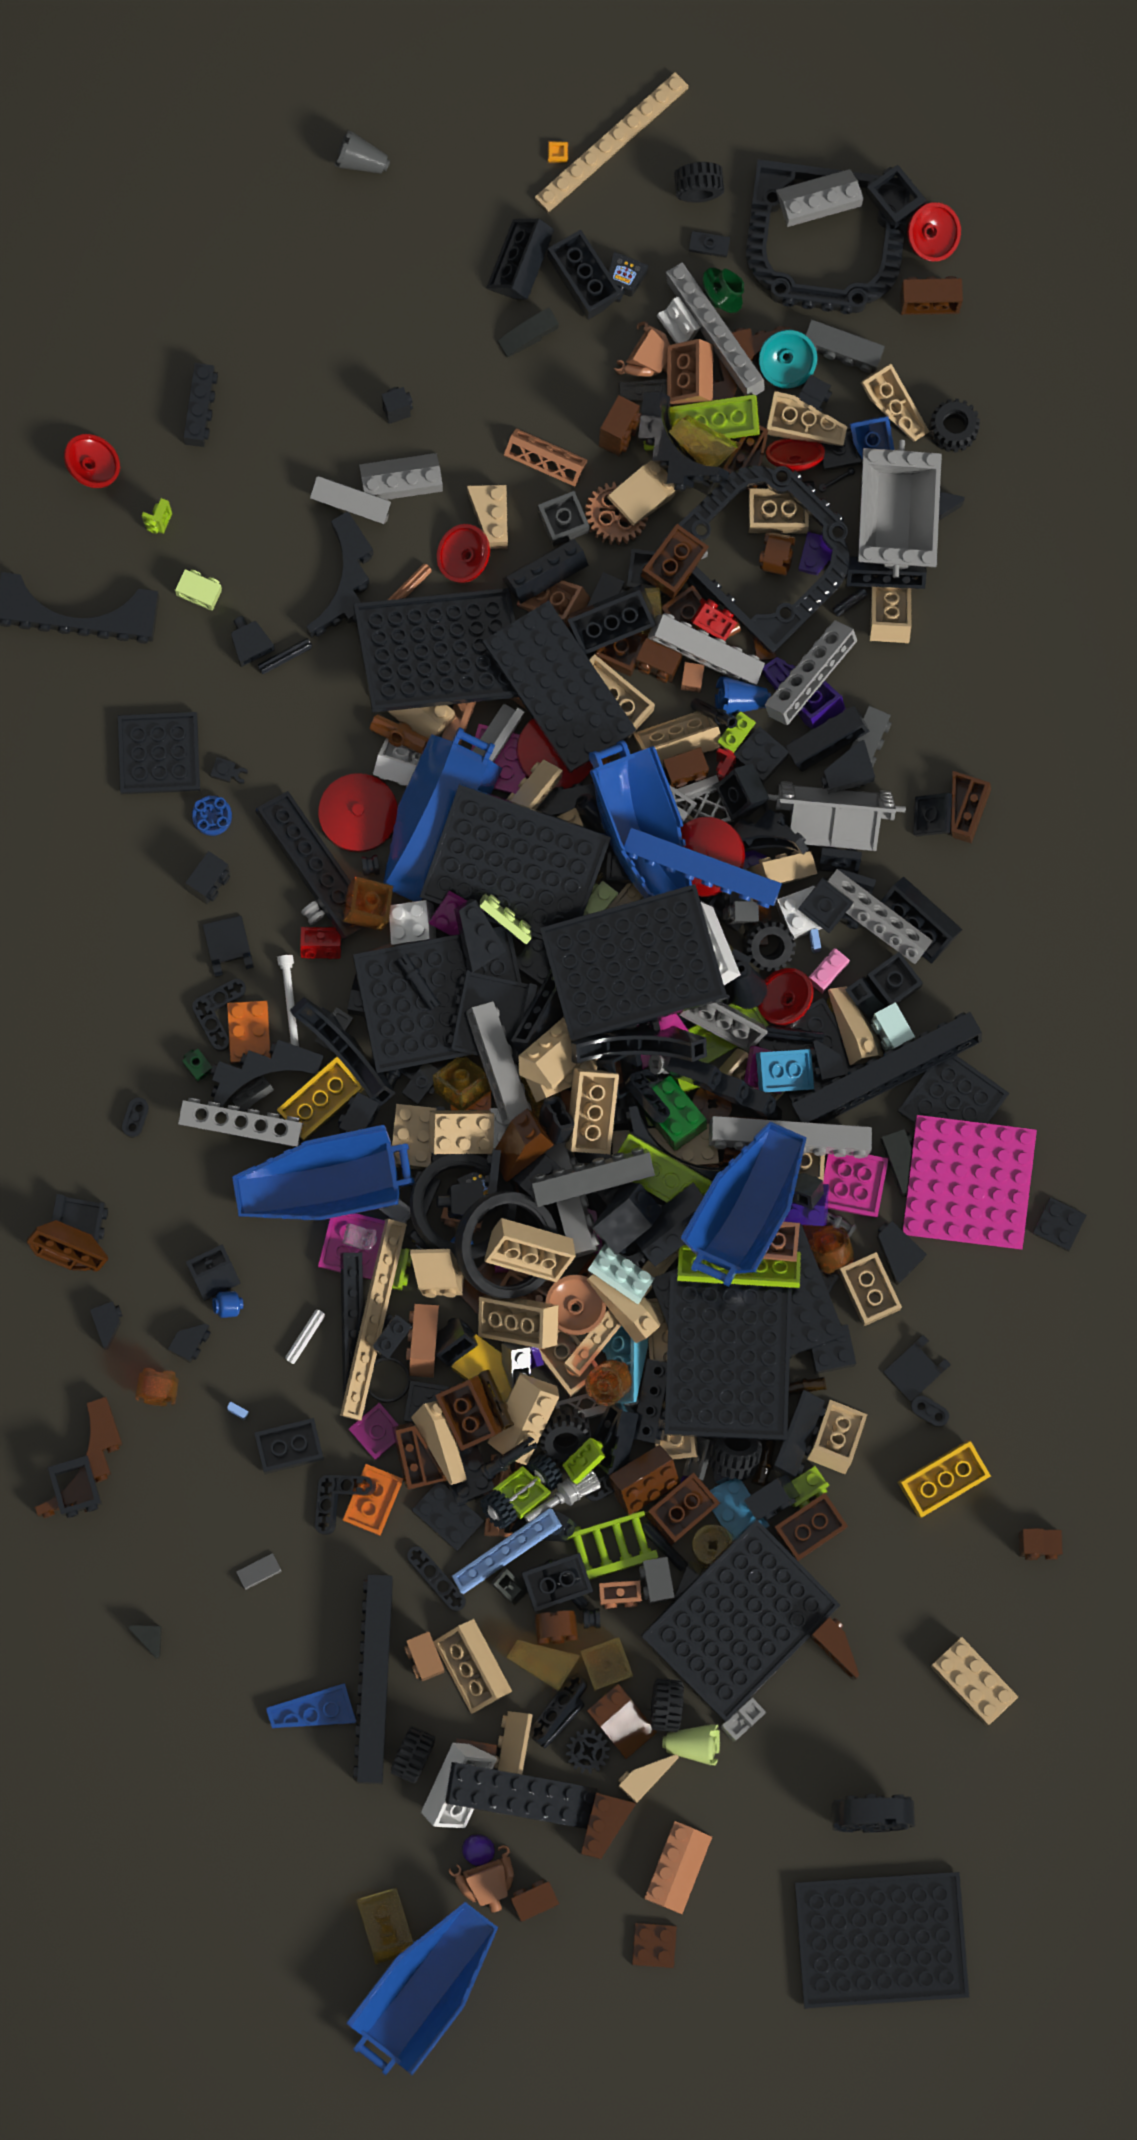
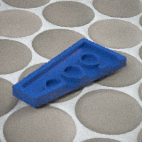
[266,1683,357,1728]

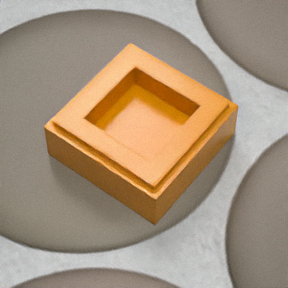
[548,141,568,163]

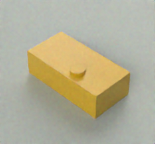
[277,1057,364,1142]
[452,1335,534,1404]
[898,1441,991,1518]

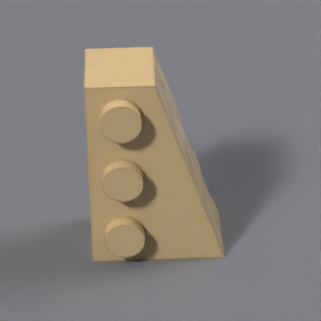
[467,485,508,549]

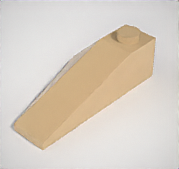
[766,391,847,446]
[828,986,884,1065]
[586,1274,664,1343]

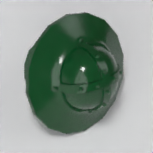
[702,268,744,313]

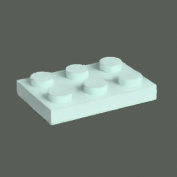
[588,1244,655,1304]

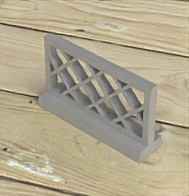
[675,775,733,823]

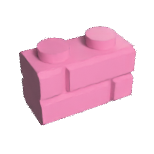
[809,948,850,994]

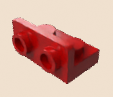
[691,598,737,641]
[716,748,736,782]
[300,927,341,959]

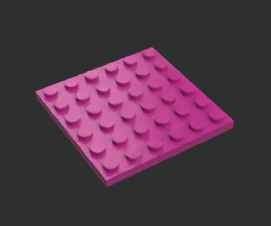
[903,1115,1037,1250]

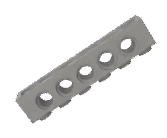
[765,621,857,726]
[828,869,933,964]
[178,1098,303,1147]

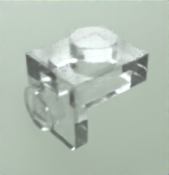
[342,1224,377,1250]

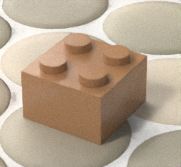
[404,1632,445,1681]

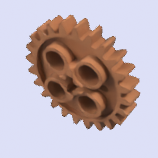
[585,482,648,545]

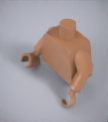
[614,322,670,377]
[449,1845,514,1912]

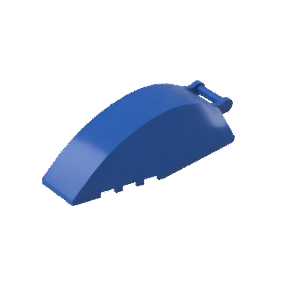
[382,727,503,902]
[589,740,692,898]
[681,1122,807,1286]
[232,1125,415,1220]
[346,1902,498,2076]

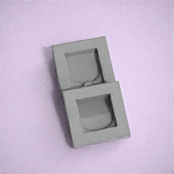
[720,1697,766,1742]

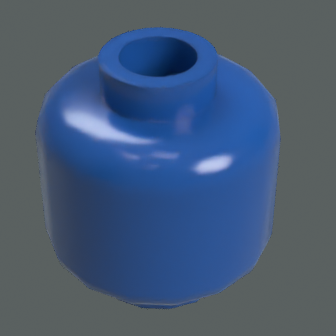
[212,1291,243,1318]

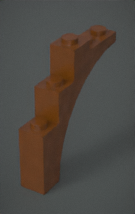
[713,326,791,401]
[35,1397,123,1518]

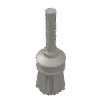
[524,1470,600,1523]

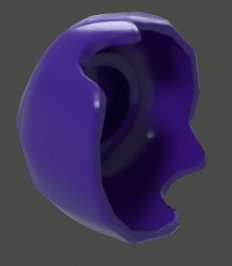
[462,1834,495,1866]

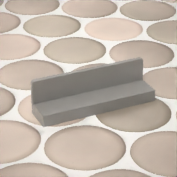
[310,476,391,524]
[473,704,524,762]

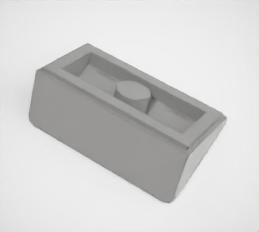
[236,1553,282,1590]

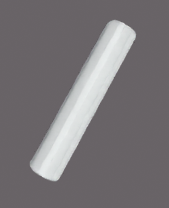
[285,1309,325,1364]

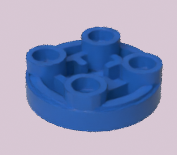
[192,796,232,836]

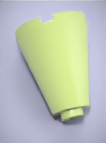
[662,1724,720,1765]

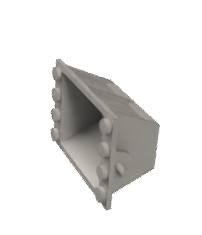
[858,440,942,578]
[768,781,906,851]

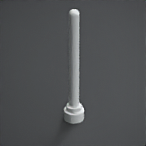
[277,955,299,1046]

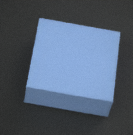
[809,929,821,953]
[227,1402,249,1420]

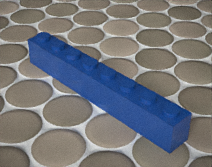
[624,828,783,908]

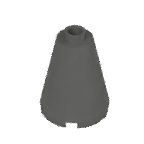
[334,129,390,174]

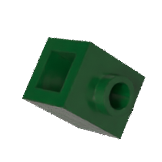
[182,1049,212,1083]

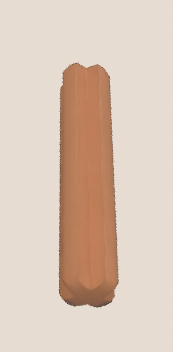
[388,564,432,600]

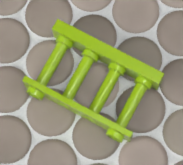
[567,1511,658,1580]

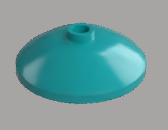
[759,329,817,388]

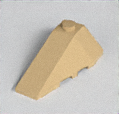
[861,364,929,442]
[411,1401,467,1485]

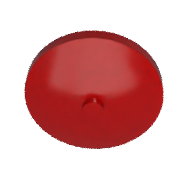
[516,719,593,789]
[318,773,398,852]
[680,817,745,897]

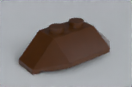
[27,1220,108,1272]

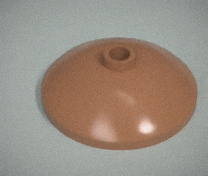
[545,1275,606,1335]

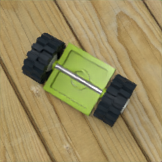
[480,1454,563,1529]

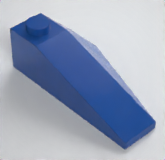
[850,416,895,460]

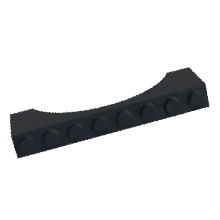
[0,572,159,644]

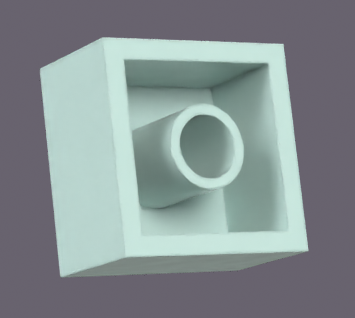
[871,1002,915,1052]

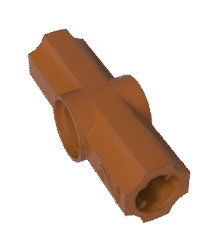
[370,714,429,754]

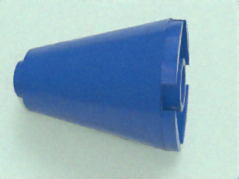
[715,676,771,715]

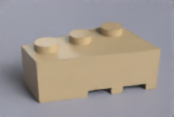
[745,851,818,884]

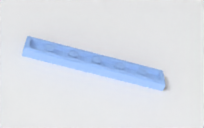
[452,1508,562,1594]

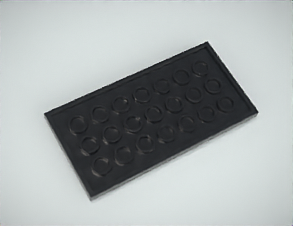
[482,600,636,773]

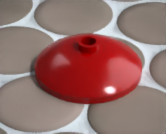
[907,202,961,261]
[64,434,120,488]
[766,438,825,471]
[437,524,490,583]
[758,968,813,1025]

